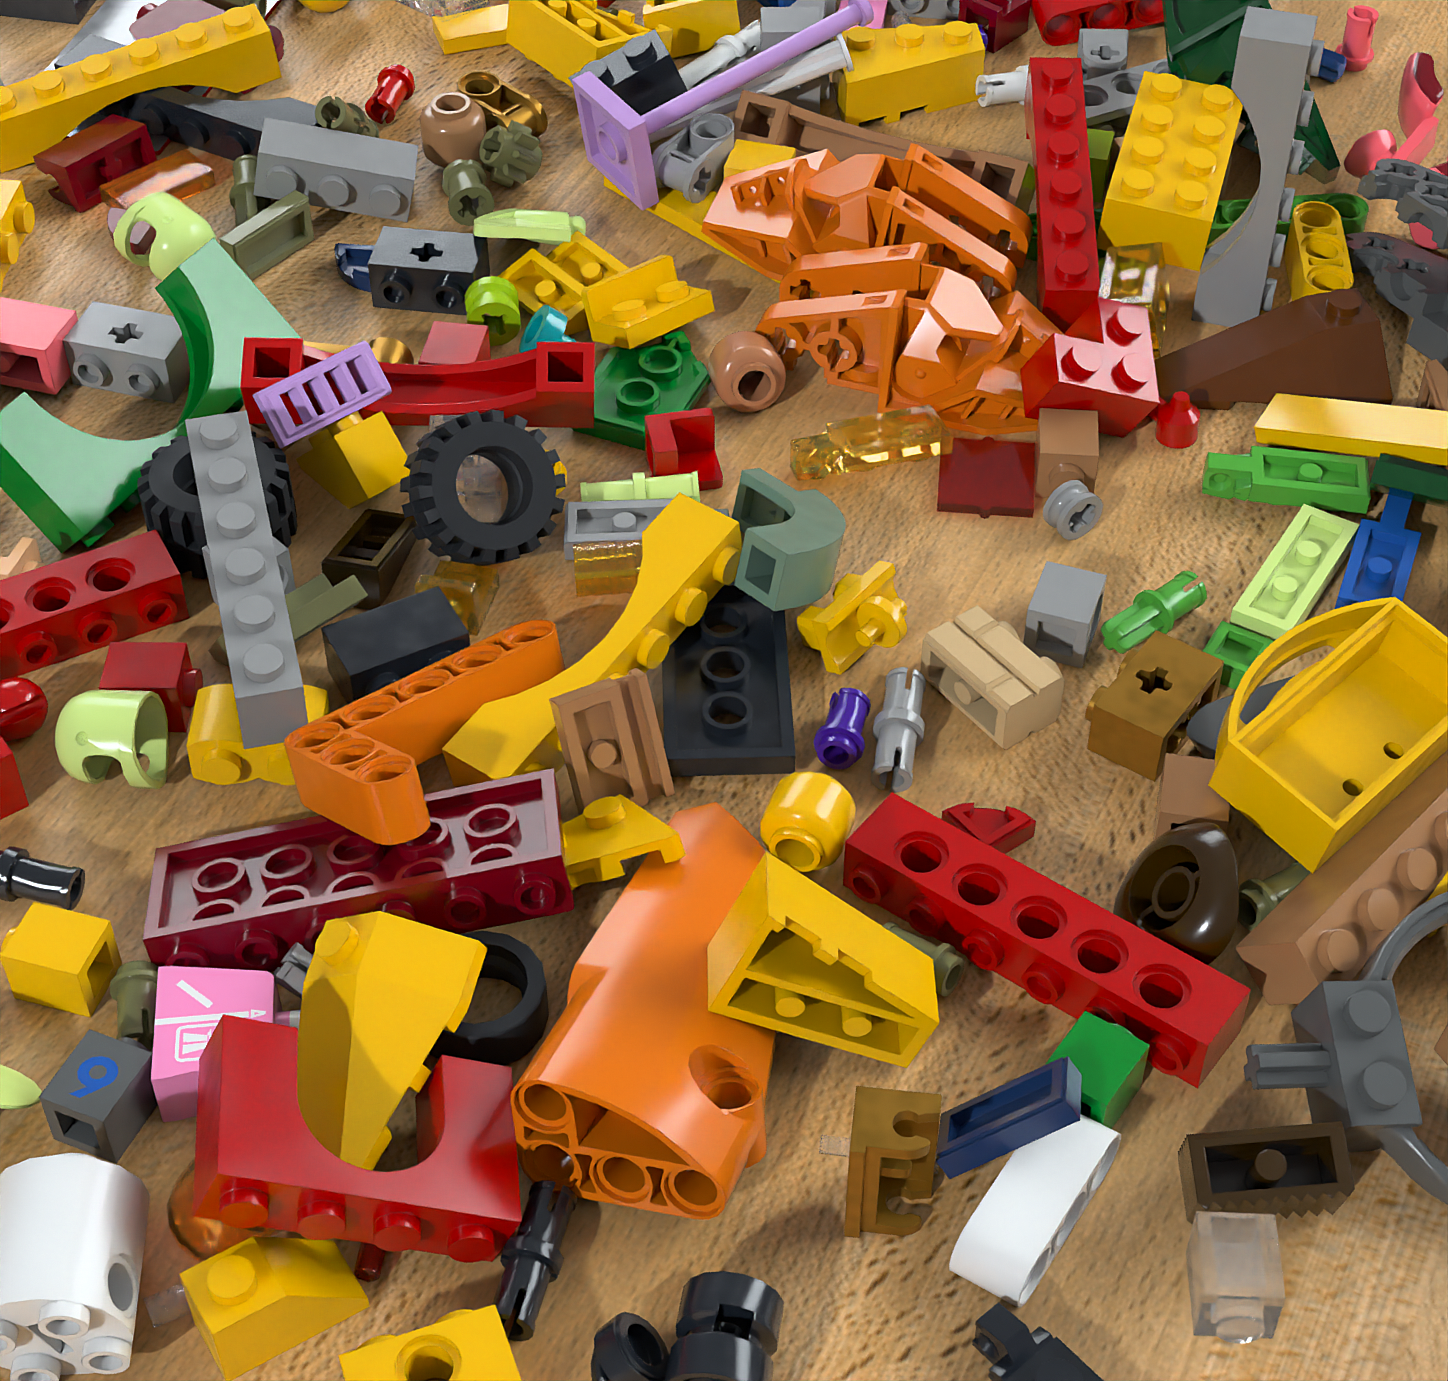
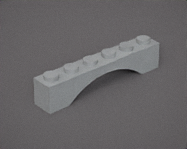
[1191,6,1325,327]
[185,410,308,749]

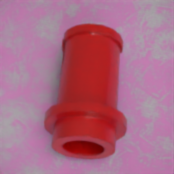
[365,64,415,124]

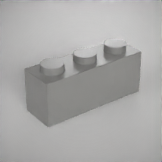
[253,117,418,222]

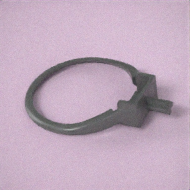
[1243,892,1448,1205]

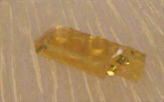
[790,404,953,481]

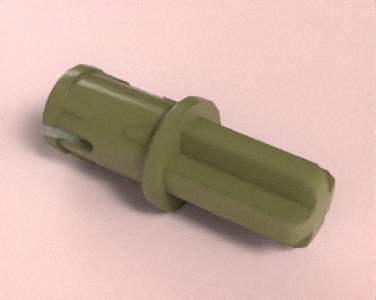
[229,155,271,227]

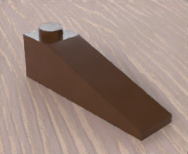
[1154,288,1393,410]

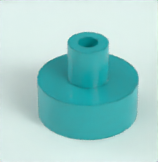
[519,305,576,353]

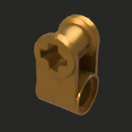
[457,70,548,137]

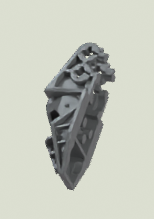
[1345,158,1448,371]

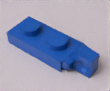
[1335,494,1422,609]

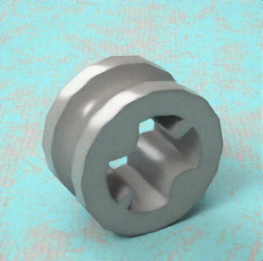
[1043,480,1103,540]

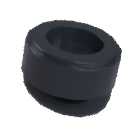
[590,1312,670,1381]

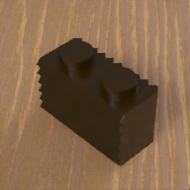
[1178,1121,1355,1227]

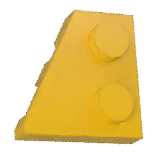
[562,794,686,890]

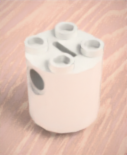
[0,1153,150,1381]

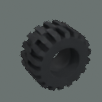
[400,410,566,567]
[137,431,298,579]

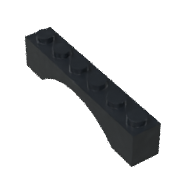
[54,34,332,161]

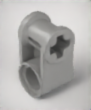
[1077,29,1128,81]
[652,113,734,203]

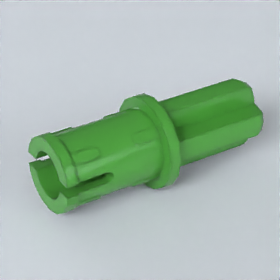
[1101,571,1207,654]

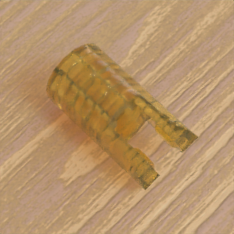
[573,539,643,598]

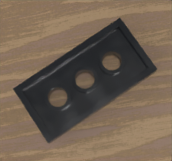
[662,580,796,777]

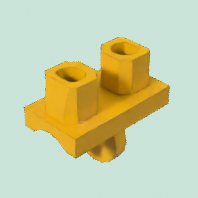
[797,560,907,675]

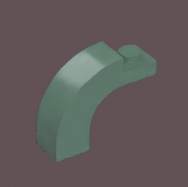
[732,468,846,611]

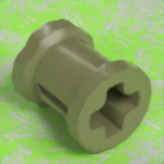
[441,159,495,226]

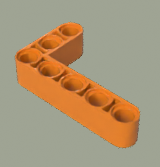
[284,619,566,845]

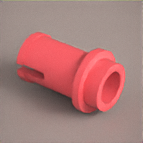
[1335,5,1379,72]

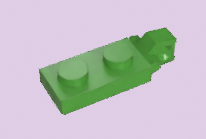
[1202,446,1371,514]

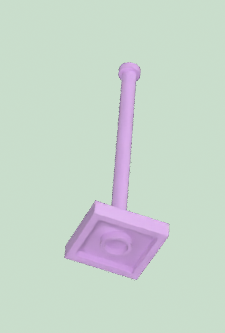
[572,0,874,211]

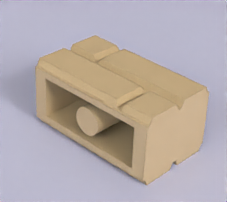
[920,605,1065,750]

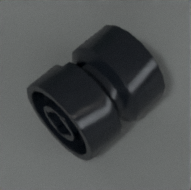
[665,1271,784,1381]

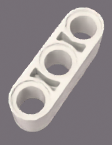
[949,1114,1121,1308]

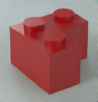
[1020,297,1160,438]

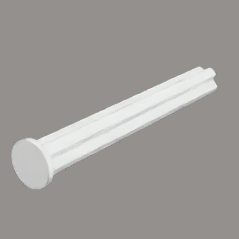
[649,33,854,143]

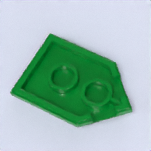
[571,331,711,451]

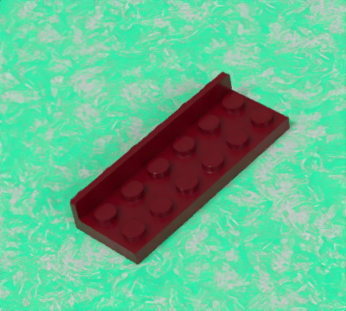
[143,768,574,972]

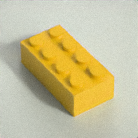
[1096,71,1243,272]

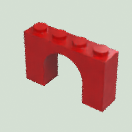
[192,1014,522,1263]

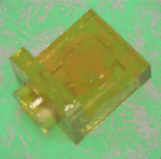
[414,560,500,636]

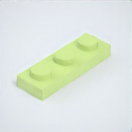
[1230,504,1359,641]

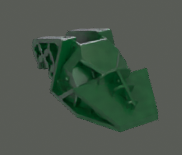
[1162,0,1341,184]

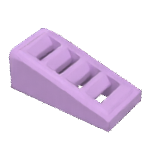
[252,341,392,449]

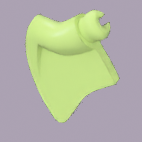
[473,208,586,246]

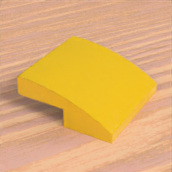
[497,230,629,335]

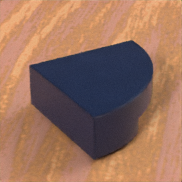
[334,243,375,292]

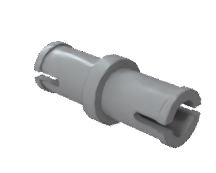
[871,667,926,793]

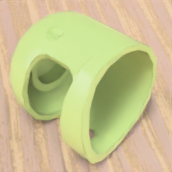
[113,192,216,281]
[55,690,169,789]

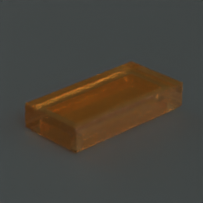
[99,149,216,210]

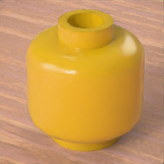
[760,771,856,872]

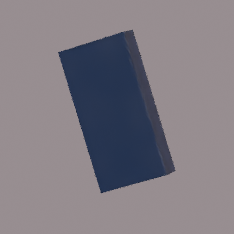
[935,1056,1082,1179]

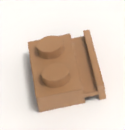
[549,668,675,815]

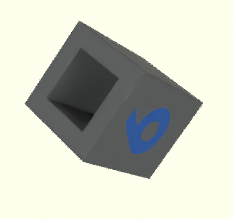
[39,1029,158,1164]

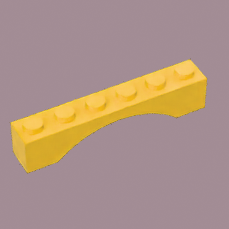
[0,3,282,174]
[442,492,742,788]

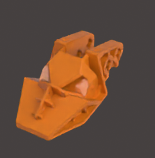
[701,143,1033,302]
[755,242,1064,436]

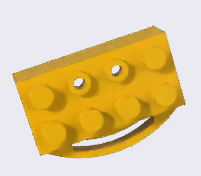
[1208,597,1448,874]

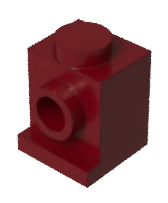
[958,0,1031,54]

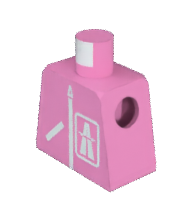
[151,966,301,1122]

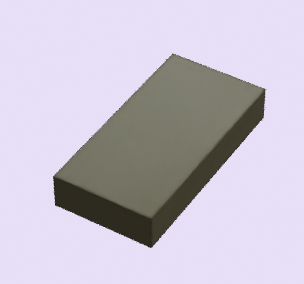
[219,190,314,281]

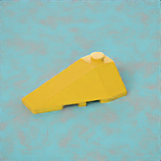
[297,911,488,1171]

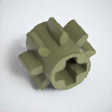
[479,120,542,188]

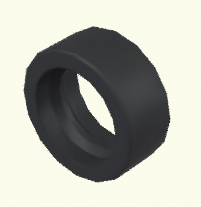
[429,930,549,1066]

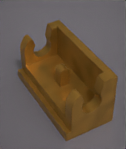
[844,1086,942,1238]

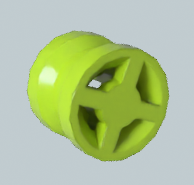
[465,276,521,346]

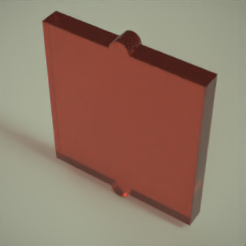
[937,436,1035,519]

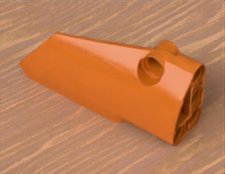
[510,802,777,1220]

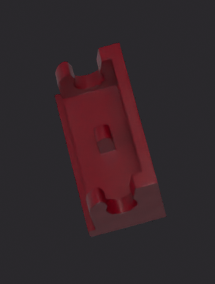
[33,114,160,213]

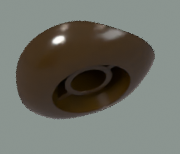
[1113,822,1239,965]

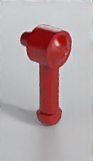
[1147,391,1201,449]

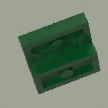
[1370,453,1448,509]

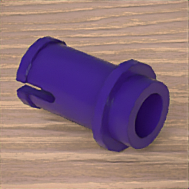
[813,688,871,769]

